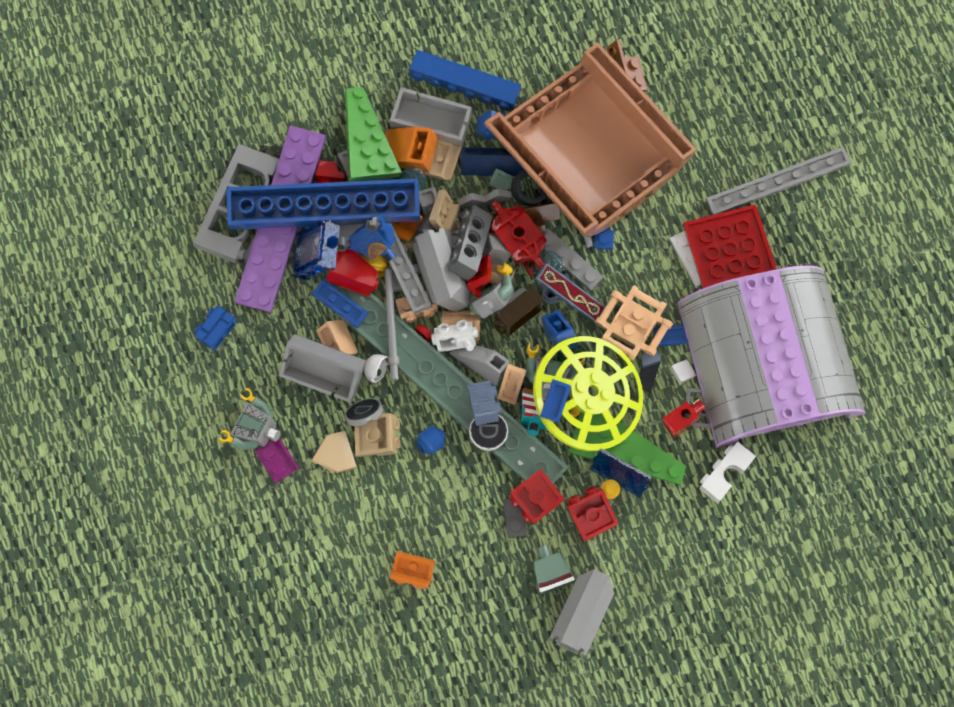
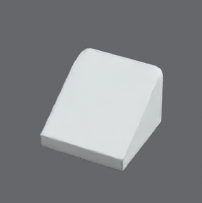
[670,359,697,385]

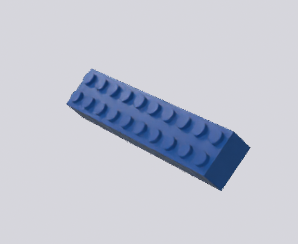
[227,179,420,230]

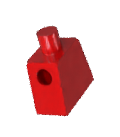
[662,399,706,439]

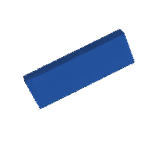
[311,279,369,328]

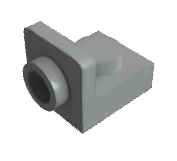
[419,187,437,217]

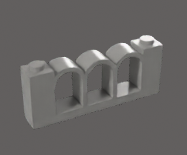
[193,144,279,264]

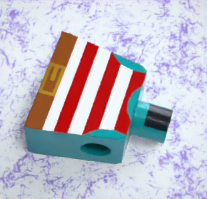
[521,388,547,436]

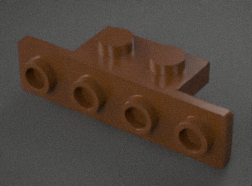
[489,202,560,237]

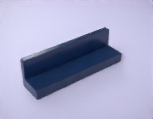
[461,147,525,176]

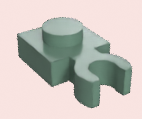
[488,168,523,196]

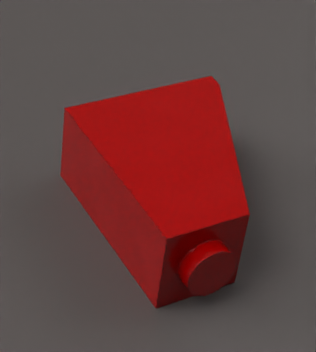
[326,249,379,297]

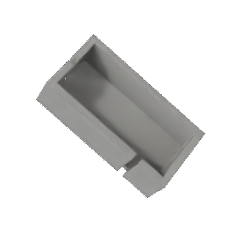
[390,87,472,146]
[279,334,366,403]

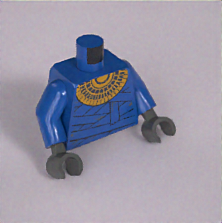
[335,214,396,262]

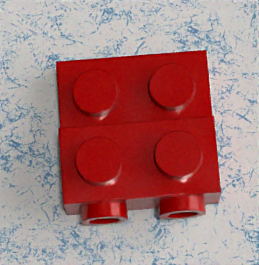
[509,469,565,525]
[565,486,619,542]

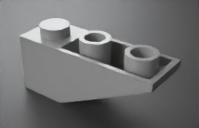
[450,345,511,386]

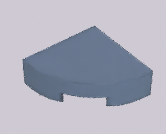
[642,352,661,368]

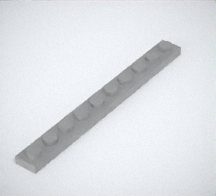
[337,150,431,315]

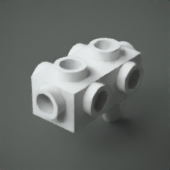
[431,320,479,352]

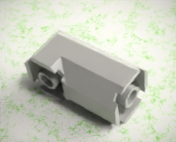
[412,228,473,312]
[549,569,614,657]

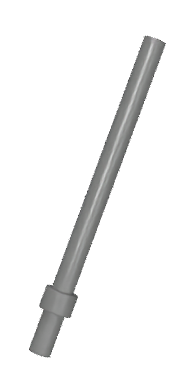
[384,269,400,381]

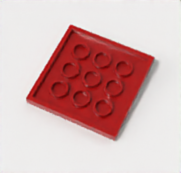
[683,204,777,289]

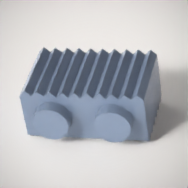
[467,380,501,426]

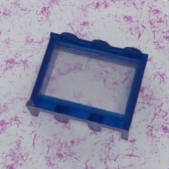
[290,220,340,280]

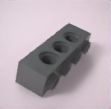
[448,205,493,281]

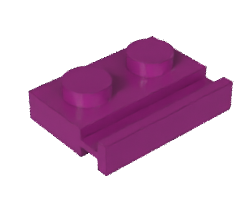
[255,438,299,484]

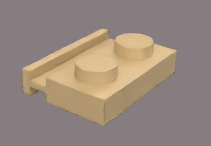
[425,140,462,182]

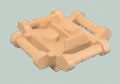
[594,285,673,361]

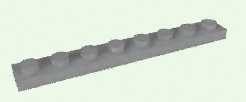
[706,147,851,215]

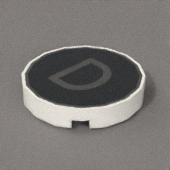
[469,414,508,451]

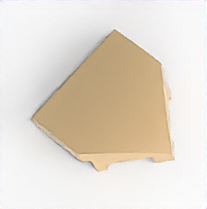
[429,190,461,231]
[311,431,357,474]

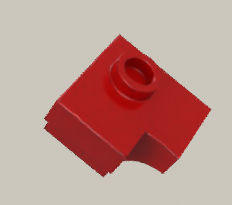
[316,160,345,183]

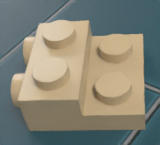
[355,413,401,457]

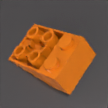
[385,127,439,172]

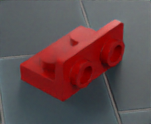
[466,254,492,298]

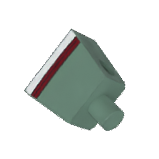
[533,545,575,596]

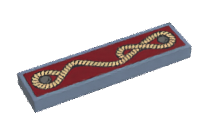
[535,263,605,322]

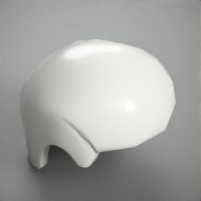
[364,354,388,383]

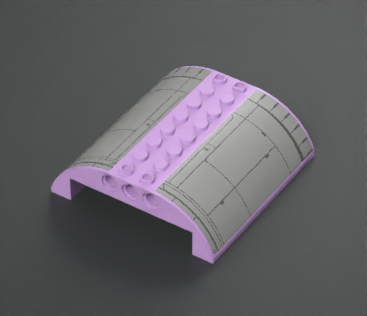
[677,266,866,448]

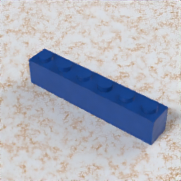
[409,50,521,111]

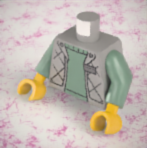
[468,262,515,319]
[526,343,585,398]
[218,388,280,450]

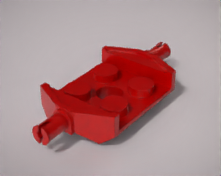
[491,200,547,270]

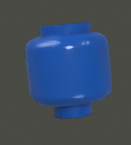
[416,426,446,455]

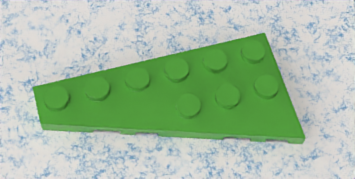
[345,87,402,182]
[568,412,686,485]

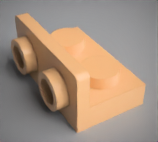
[395,291,438,323]

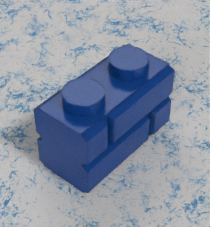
[194,305,237,352]
[541,311,578,353]

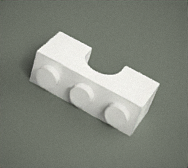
[700,442,756,504]

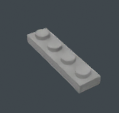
[542,228,604,292]

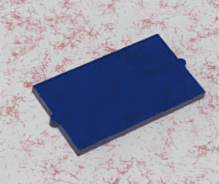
[590,449,651,498]

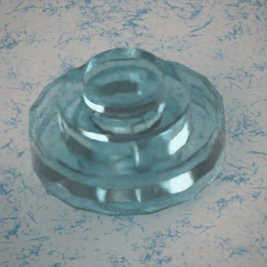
[399,168,426,191]
[535,251,563,273]

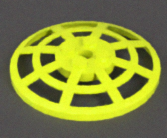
[533,336,643,451]

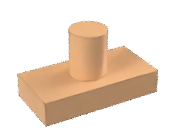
[497,364,527,405]

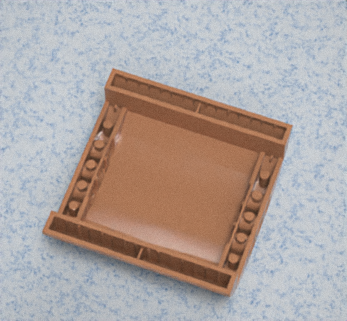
[484,43,697,237]

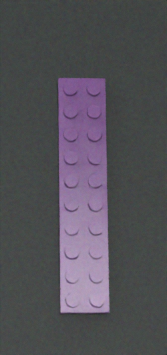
[234,125,326,314]

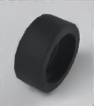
[511,170,547,206]

